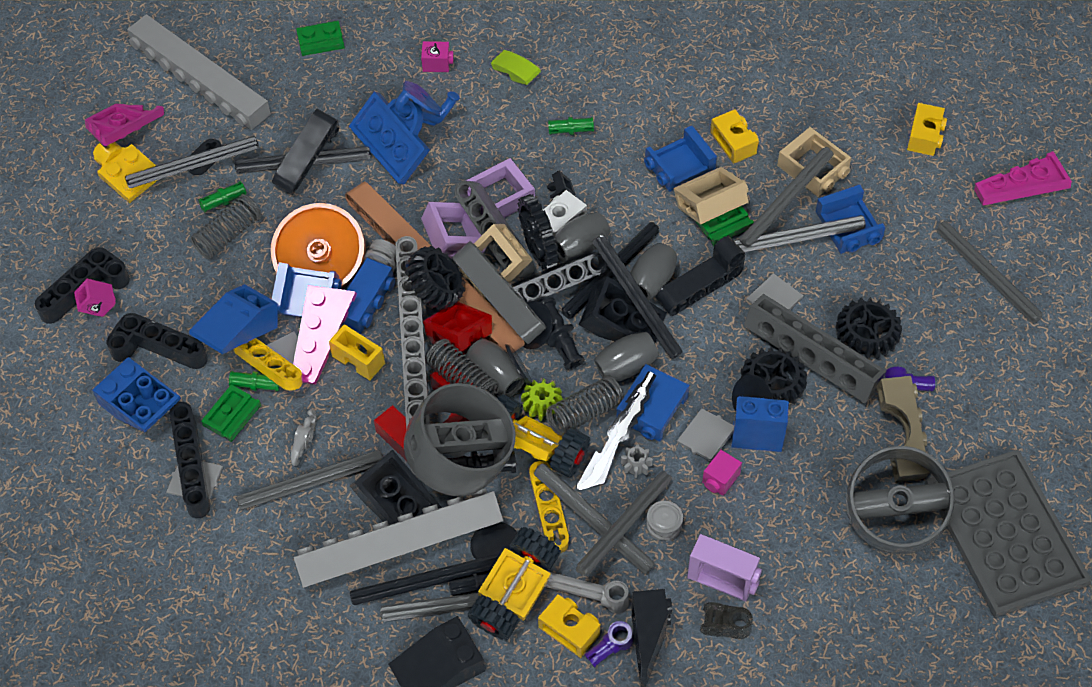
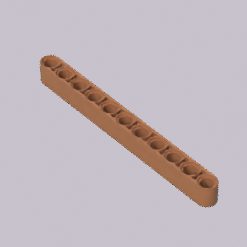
[345,181,525,353]

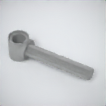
[545,572,629,614]

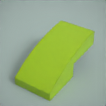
[491,50,541,85]

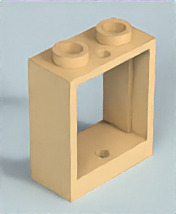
[777,127,851,197]
[674,167,748,224]
[456,224,533,298]

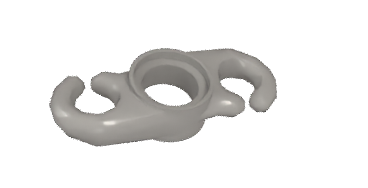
[291,409,316,466]

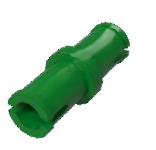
[548,117,594,135]
[198,181,247,213]
[229,371,280,391]

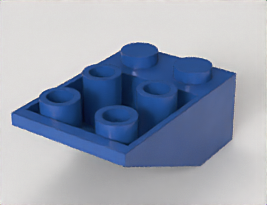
[189,284,278,354]
[92,357,181,433]

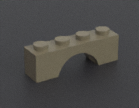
[876,376,930,483]

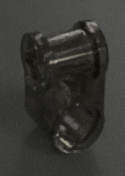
[700,602,753,639]

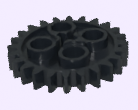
[517,194,559,270]

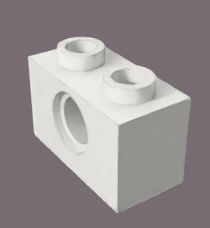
[542,190,587,236]

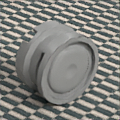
[364,239,397,271]
[646,501,683,542]

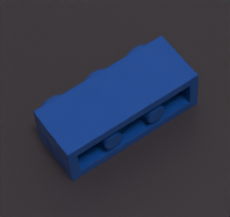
[341,258,395,334]

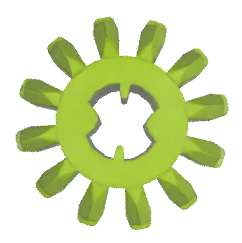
[521,378,563,422]

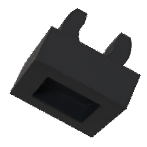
[547,170,576,200]

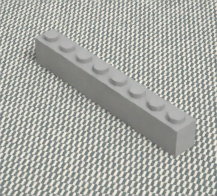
[127,14,271,130]
[293,488,503,588]

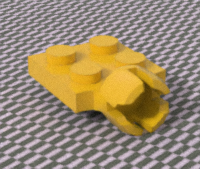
[93,142,158,203]

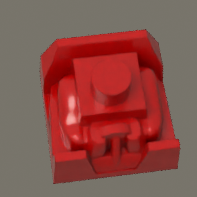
[423,302,492,356]

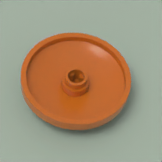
[271,203,366,290]

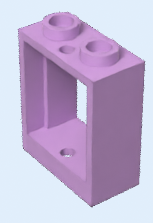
[466,158,535,218]
[421,202,486,259]
[687,534,762,602]

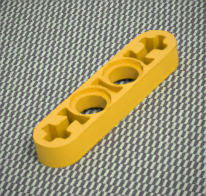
[233,338,303,391]
[529,461,569,553]

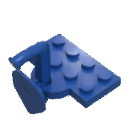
[349,81,460,185]

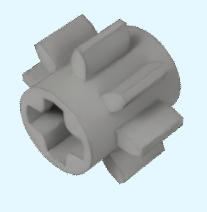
[621,444,653,478]

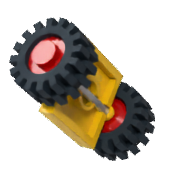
[498,394,591,478]
[467,527,561,641]

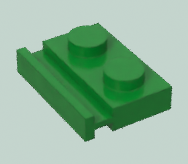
[296,21,345,56]
[696,206,754,246]
[201,384,261,442]

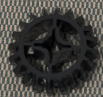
[404,245,466,310]
[835,297,902,360]
[740,346,807,407]

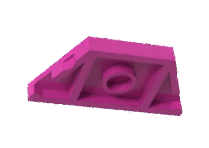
[85,104,164,146]

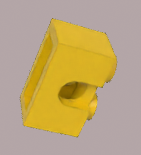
[907,103,947,156]
[710,109,759,164]
[329,324,385,381]
[538,594,601,658]

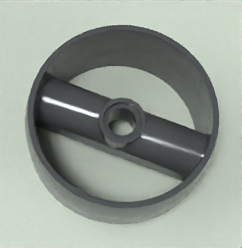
[404,383,516,496]
[846,446,955,554]

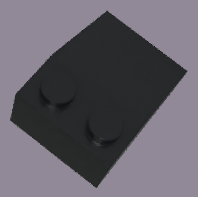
[579,276,667,343]
[350,450,442,525]
[631,589,672,687]
[388,616,485,687]

